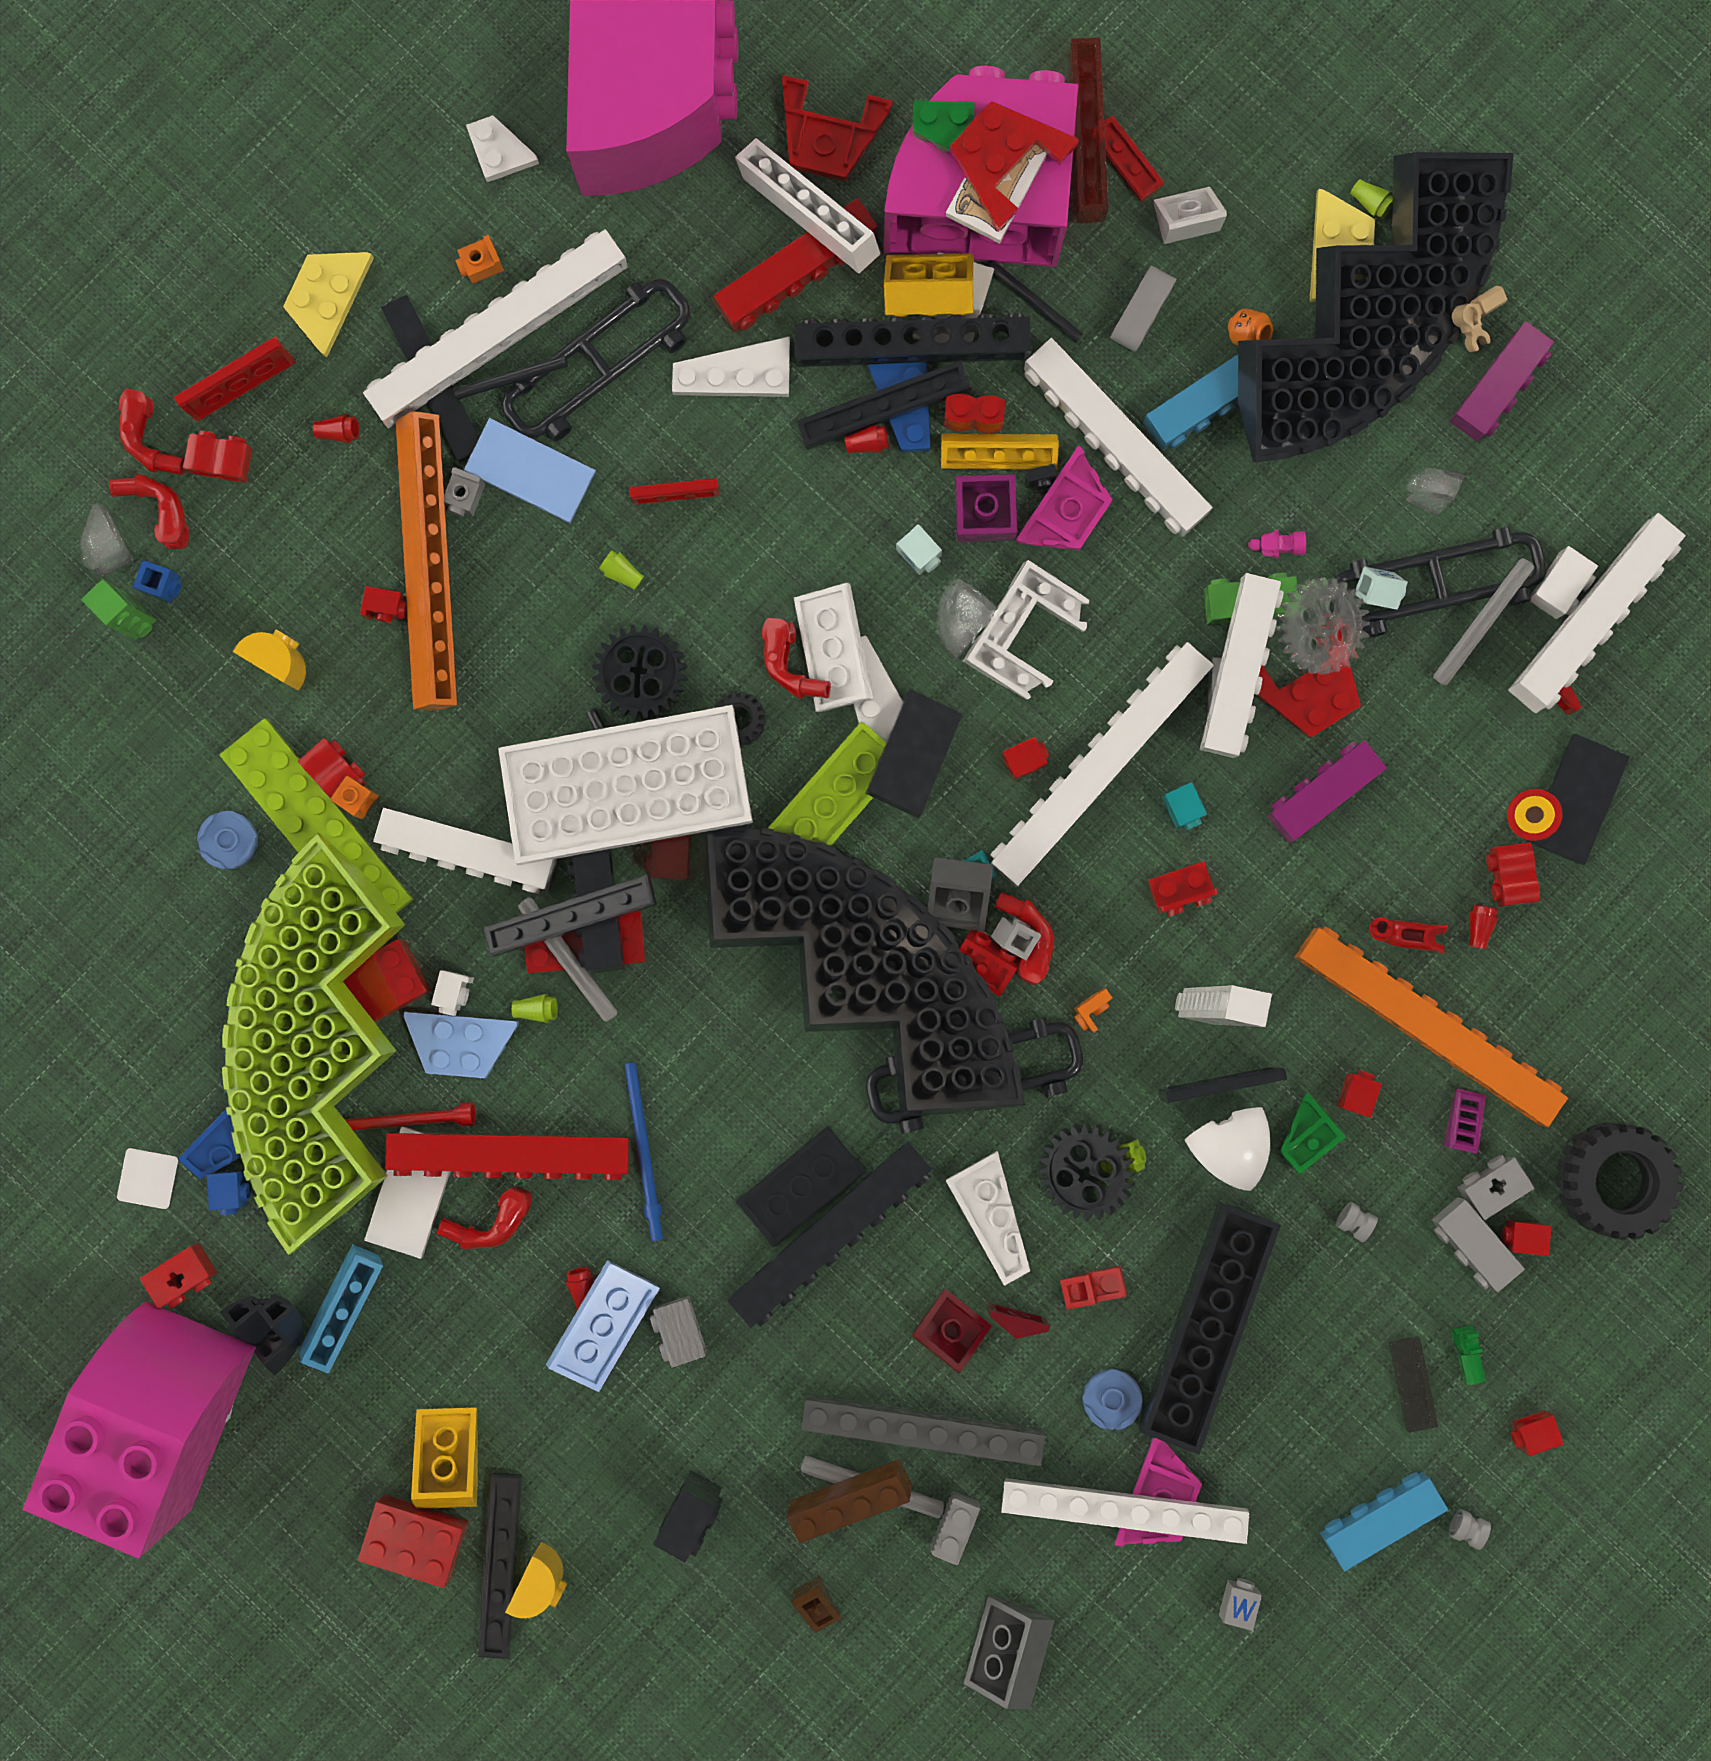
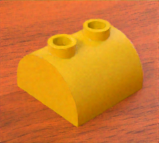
[233,629,306,691]
[505,1542,567,1618]

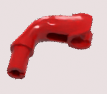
[118,389,185,475]
[109,474,189,549]
[762,618,831,699]
[994,892,1055,985]
[1369,917,1448,955]
[437,1186,532,1250]

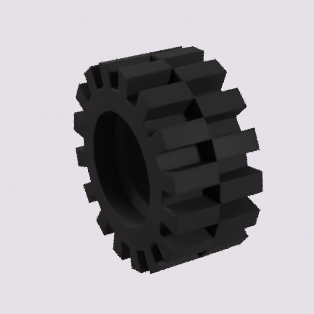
[715,691,766,747]

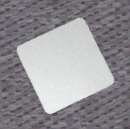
[117,1148,178,1209]

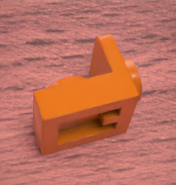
[331,776,379,820]
[1074,988,1113,1033]

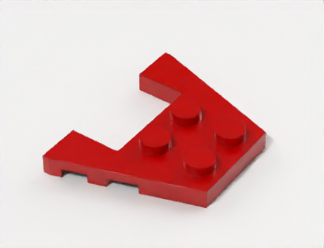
[782,75,893,181]
[950,101,1079,232]
[1257,618,1361,739]

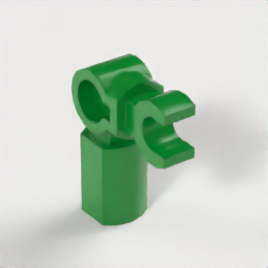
[1452,1325,1486,1385]

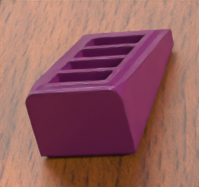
[1443,1088,1486,1154]

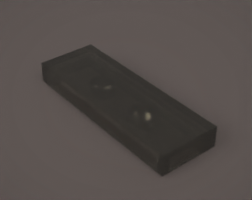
[1388,1336,1438,1433]

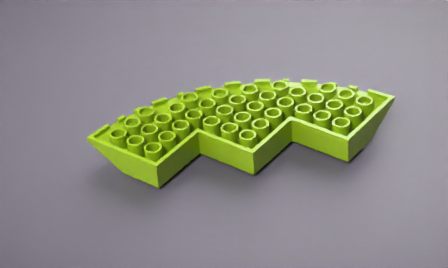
[222,834,405,1255]

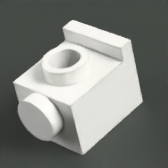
[431,970,474,1016]

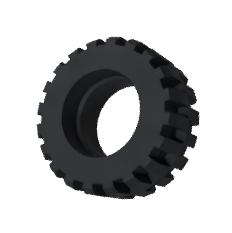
[1556,1122,1683,1240]

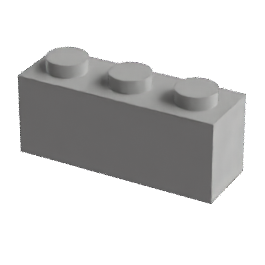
[1431,1197,1525,1293]

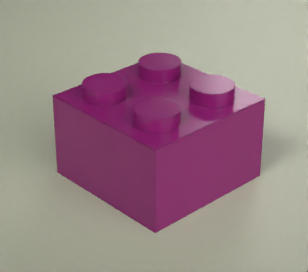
[955,474,1017,542]

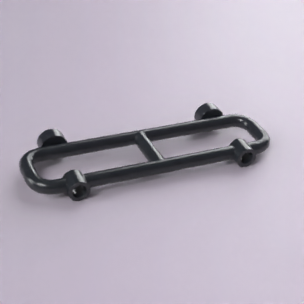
[501,279,690,442]
[1330,527,1546,638]
[866,1018,1083,1134]

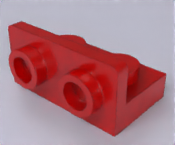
[1147,861,1218,917]
[959,930,1021,997]

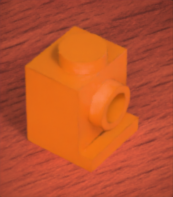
[455,235,504,284]

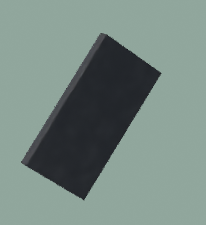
[865,689,962,818]
[1528,734,1630,865]
[1158,1066,1287,1103]
[736,1125,866,1247]

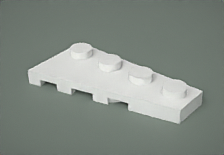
[672,336,790,397]
[854,636,903,742]
[946,1151,1030,1286]

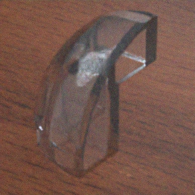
[937,578,998,660]

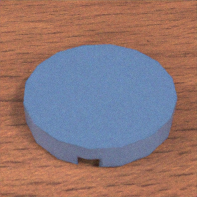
[197,811,258,869]
[1082,1369,1142,1430]

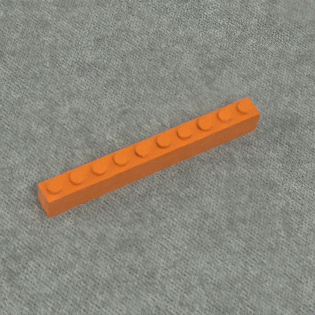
[395,411,457,711]
[1294,927,1568,1127]

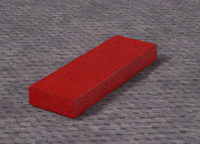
[1089,115,1165,203]
[629,478,720,505]

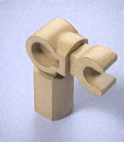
[1452,286,1507,352]

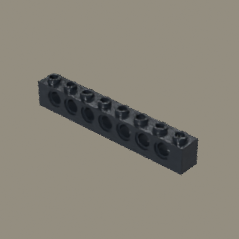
[795,313,1031,367]

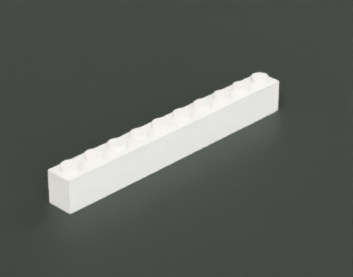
[363,229,628,429]
[990,642,1214,887]
[1175,985,1272,1027]

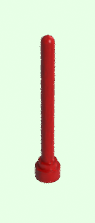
[344,1102,476,1130]

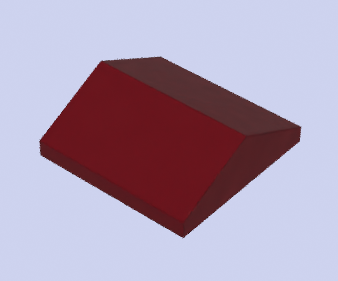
[912,1289,992,1374]
[987,1303,1050,1339]

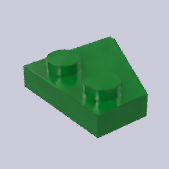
[912,101,974,153]
[1280,1093,1346,1175]

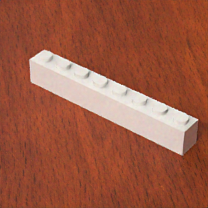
[1024,338,1213,537]
[1508,513,1686,713]
[1001,1478,1249,1544]

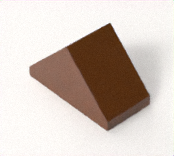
[792,1576,842,1633]

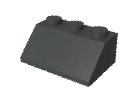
[964,1596,1055,1709]

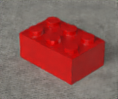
[358,1494,469,1588]

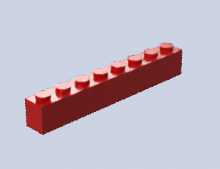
[385,1133,630,1180]

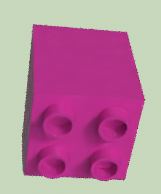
[566,0,739,196]
[884,66,1078,267]
[23,1301,256,1559]

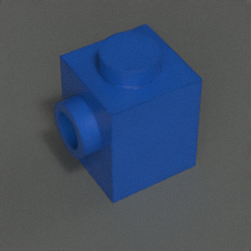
[132,560,181,603]
[207,1170,251,1215]

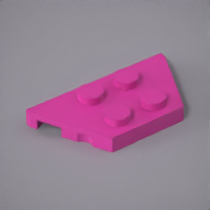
[1016,446,1112,551]
[1114,1438,1202,1546]

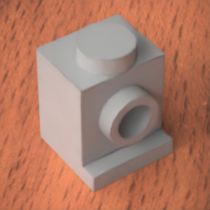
[444,467,486,517]
[991,917,1041,960]

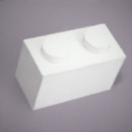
[1530,546,1598,619]

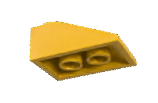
[411,1408,478,1509]

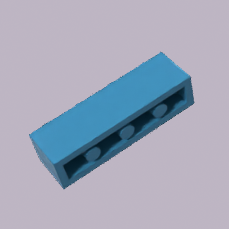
[1143,355,1238,451]
[299,1244,383,1374]
[1320,1472,1448,1572]

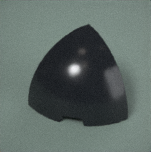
[220,1295,303,1376]

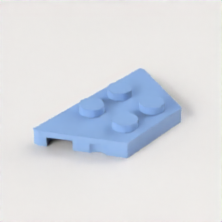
[404,1012,519,1078]

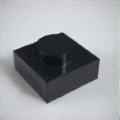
[1024,463,1057,490]

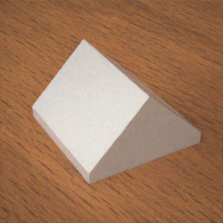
[1154,187,1227,244]

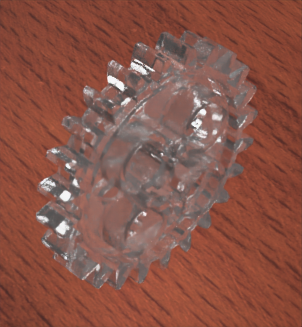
[1276,577,1370,674]

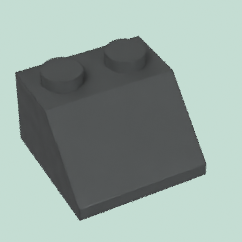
[928,857,993,931]

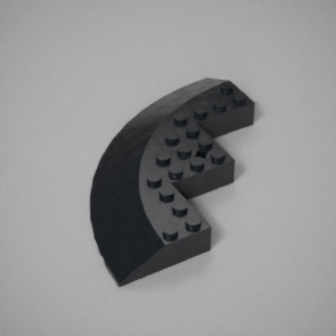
[1238,152,1514,462]
[706,825,1025,1117]

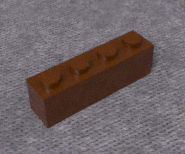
[787,1459,912,1543]

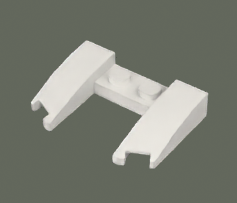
[963,560,1089,700]

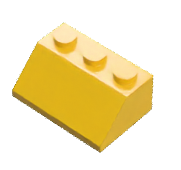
[884,253,974,317]

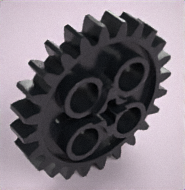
[592,625,688,721]
[1039,1122,1137,1221]

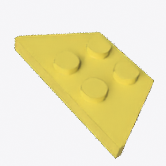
[1310,189,1375,302]
[283,252,374,357]

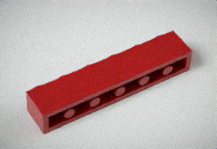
[713,198,878,332]

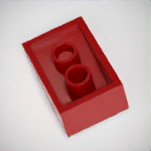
[343,939,433,1023]

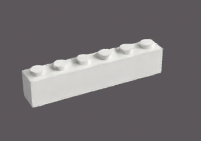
[735,138,880,273]
[1200,573,1283,758]
[373,808,558,894]

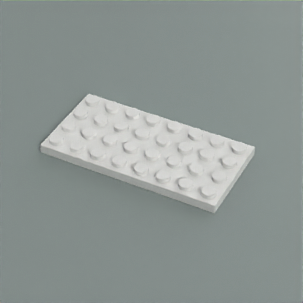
[498,705,753,865]

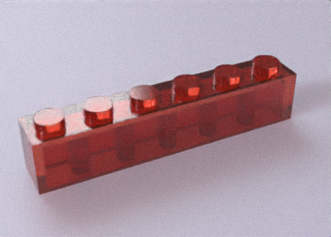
[1068,37,1108,223]

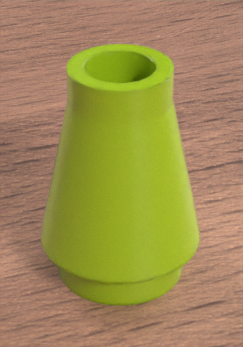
[1350,179,1393,219]
[599,550,644,590]
[512,994,558,1023]

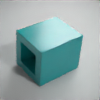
[1162,782,1207,831]

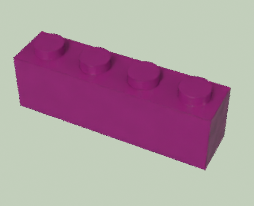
[1449,321,1554,442]
[1267,740,1387,843]

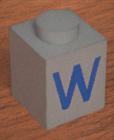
[1219,1578,1262,1631]

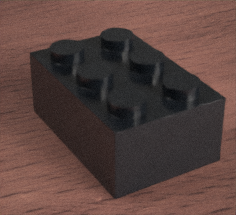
[653,1470,723,1563]

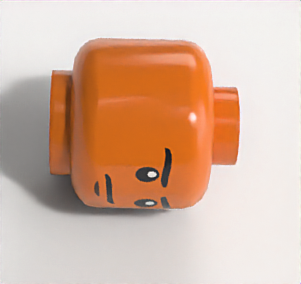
[1228,308,1273,346]

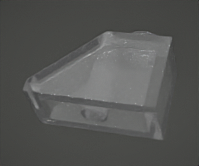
[1406,467,1465,515]
[79,503,133,576]

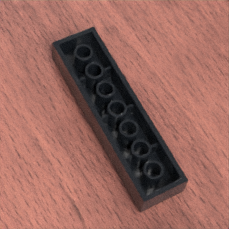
[1138,1201,1281,1455]

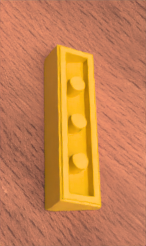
[941,433,1059,470]

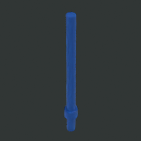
[624,1063,663,1241]

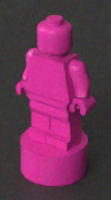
[1248,530,1306,559]

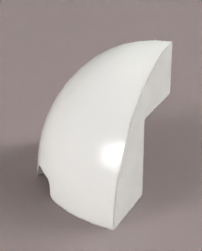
[1185,1107,1270,1191]

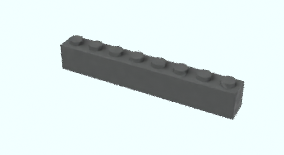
[801,1394,1045,1466]

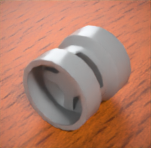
[1336,1201,1378,1243]
[1449,1509,1491,1550]

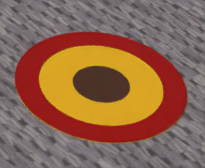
[1507,789,1562,841]

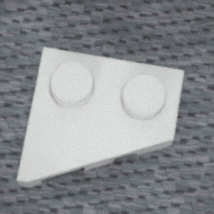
[466,115,539,182]

